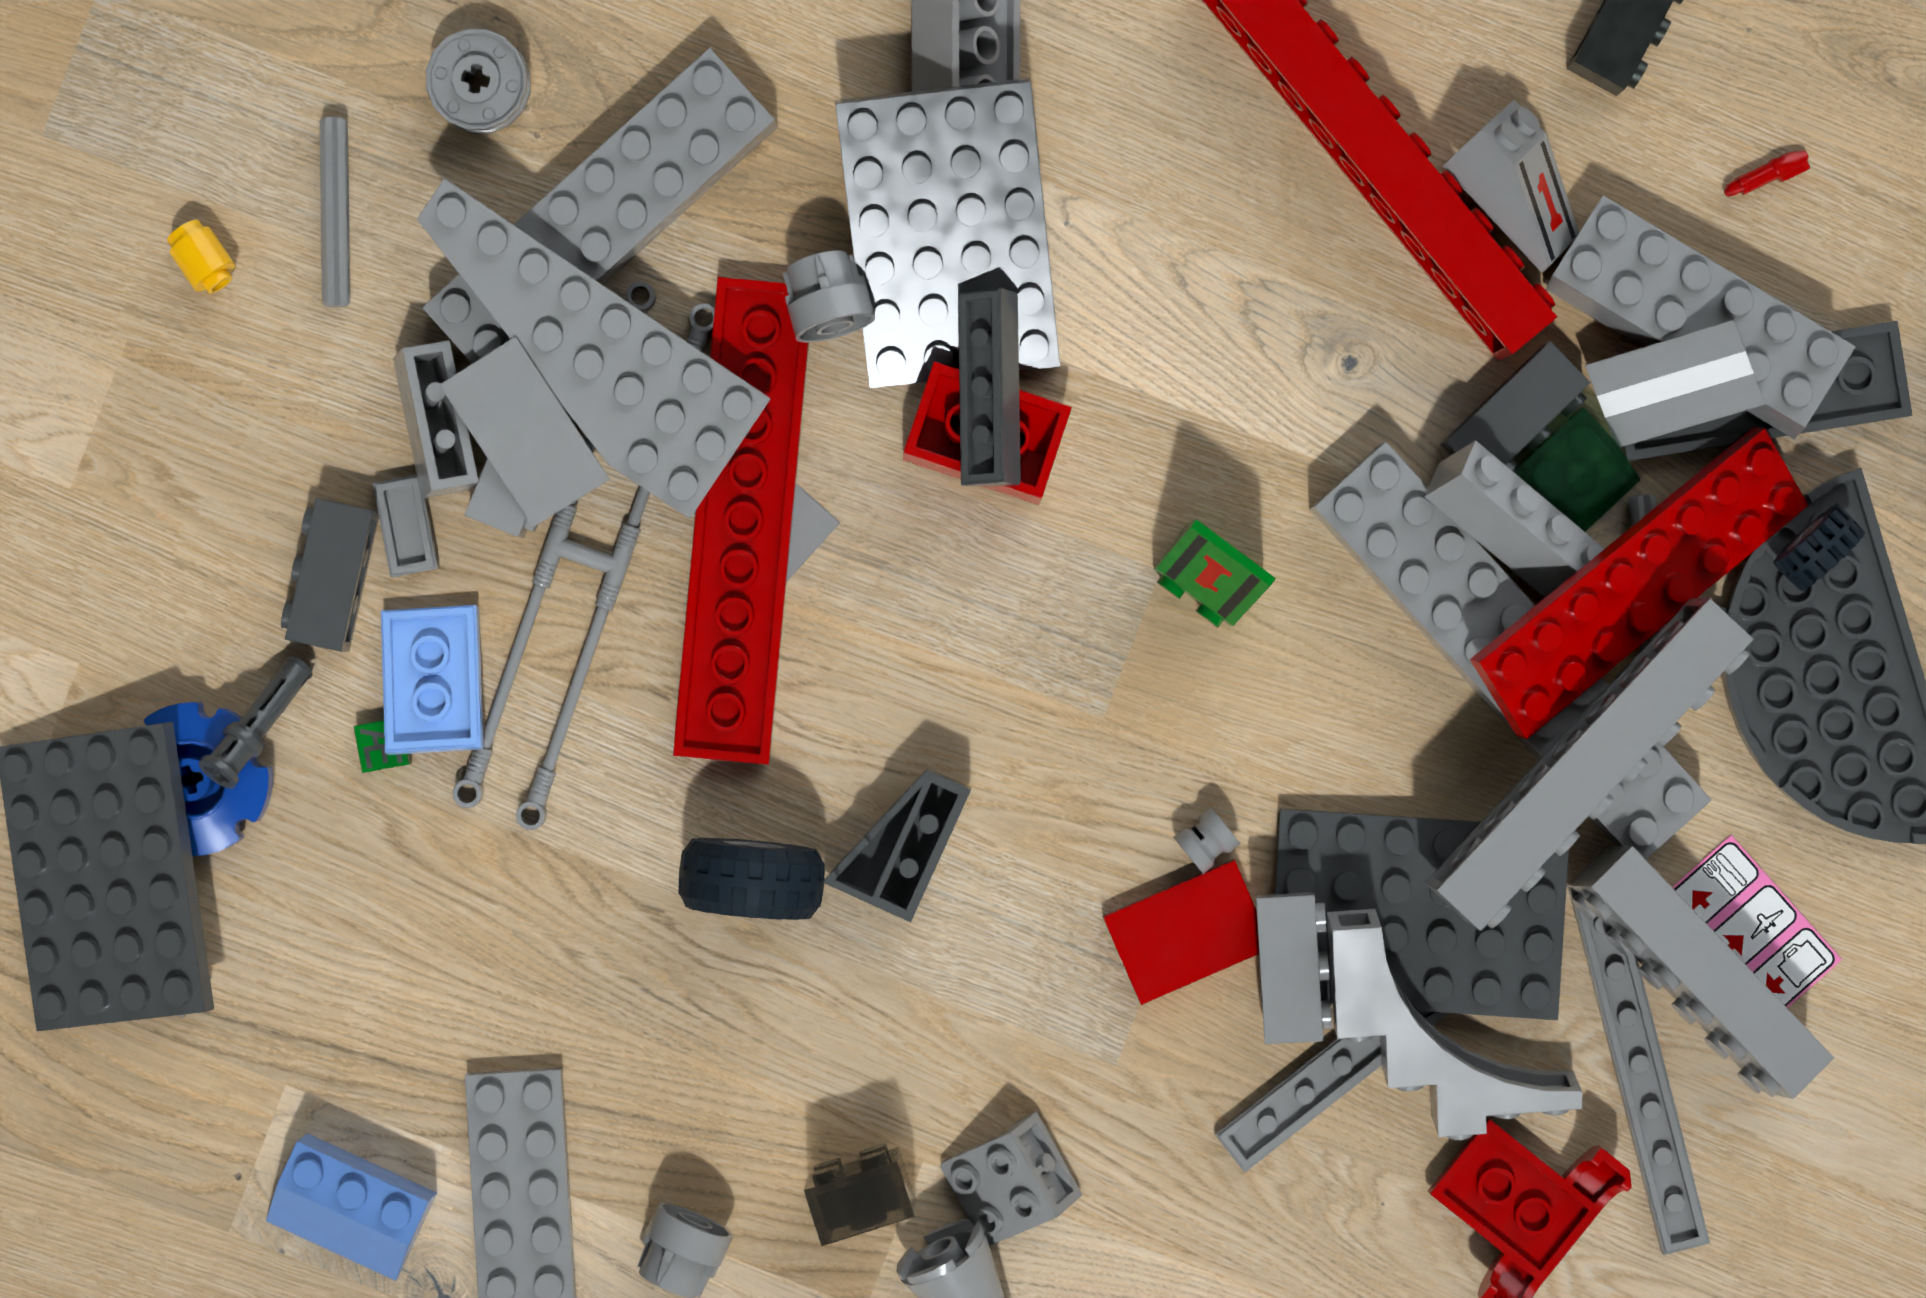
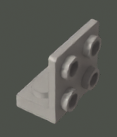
[941,1111,1082,1246]

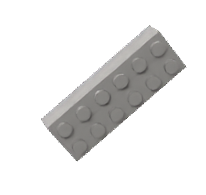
[1546,195,1856,439]
[1567,846,1834,1099]

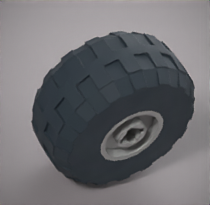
[678,838,825,920]

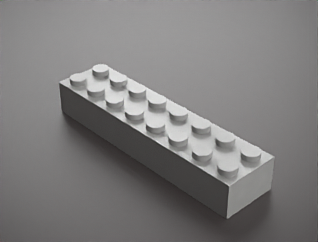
[422,48,778,364]
[1425,598,1754,931]

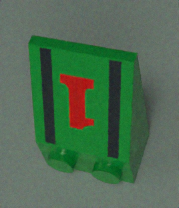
[1154,519,1276,628]

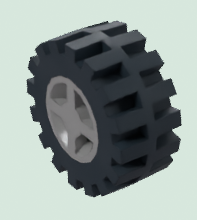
[1773,503,1865,591]

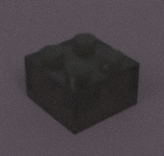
[804,1144,916,1246]

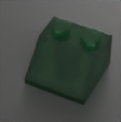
[1513,407,1640,532]

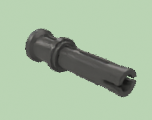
[198,655,313,789]

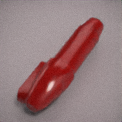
[1724,150,1810,197]

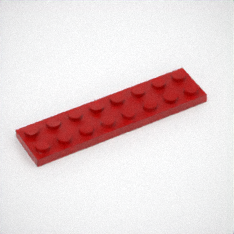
[1470,427,1809,739]

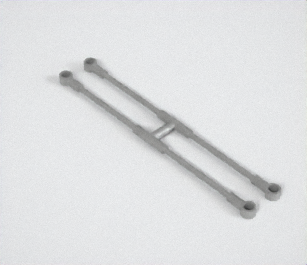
[453,281,715,830]

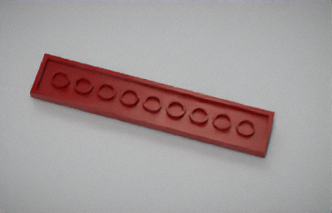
[673,277,809,765]

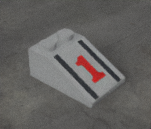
[1443,100,1579,273]

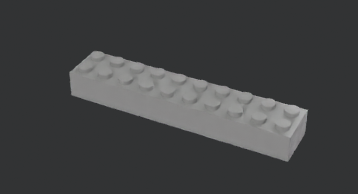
[1309,442,1712,860]

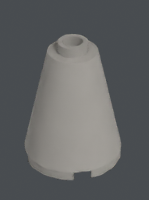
[896,1219,1005,1298]

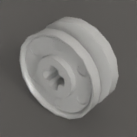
[426,29,531,134]

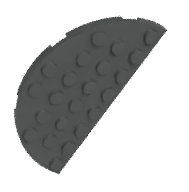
[1722,468,1926,844]

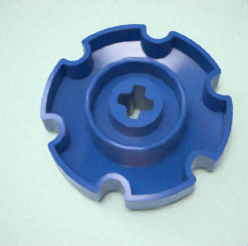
[144,702,273,856]

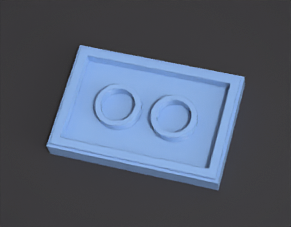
[381,605,484,755]

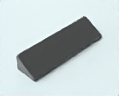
[958,288,1021,486]

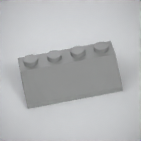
[912,0,1020,91]

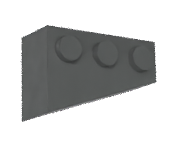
[823,768,971,923]

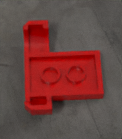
[1428,1117,1632,1298]

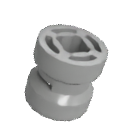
[1173,807,1240,874]

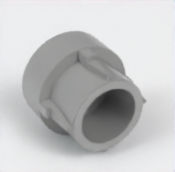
[783,250,876,343]
[637,1202,733,1298]

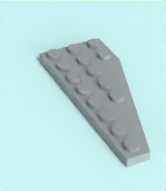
[417,178,771,519]

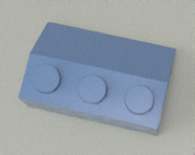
[266,1133,437,1281]

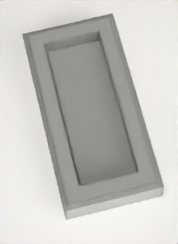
[373,475,440,578]

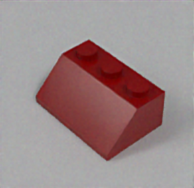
[903,361,1072,505]

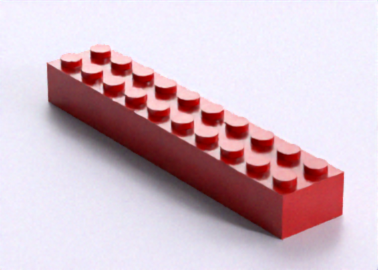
[1202,0,1557,361]

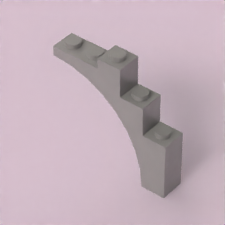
[1327,909,1583,1140]

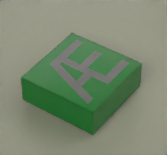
[353,721,412,773]

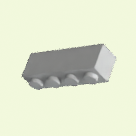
[1424,440,1604,597]

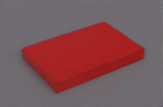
[1102,859,1259,1005]

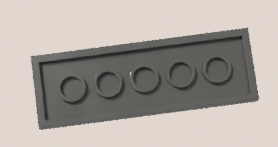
[1622,321,1913,462]

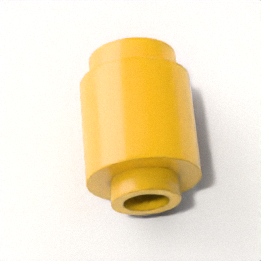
[167,219,236,294]

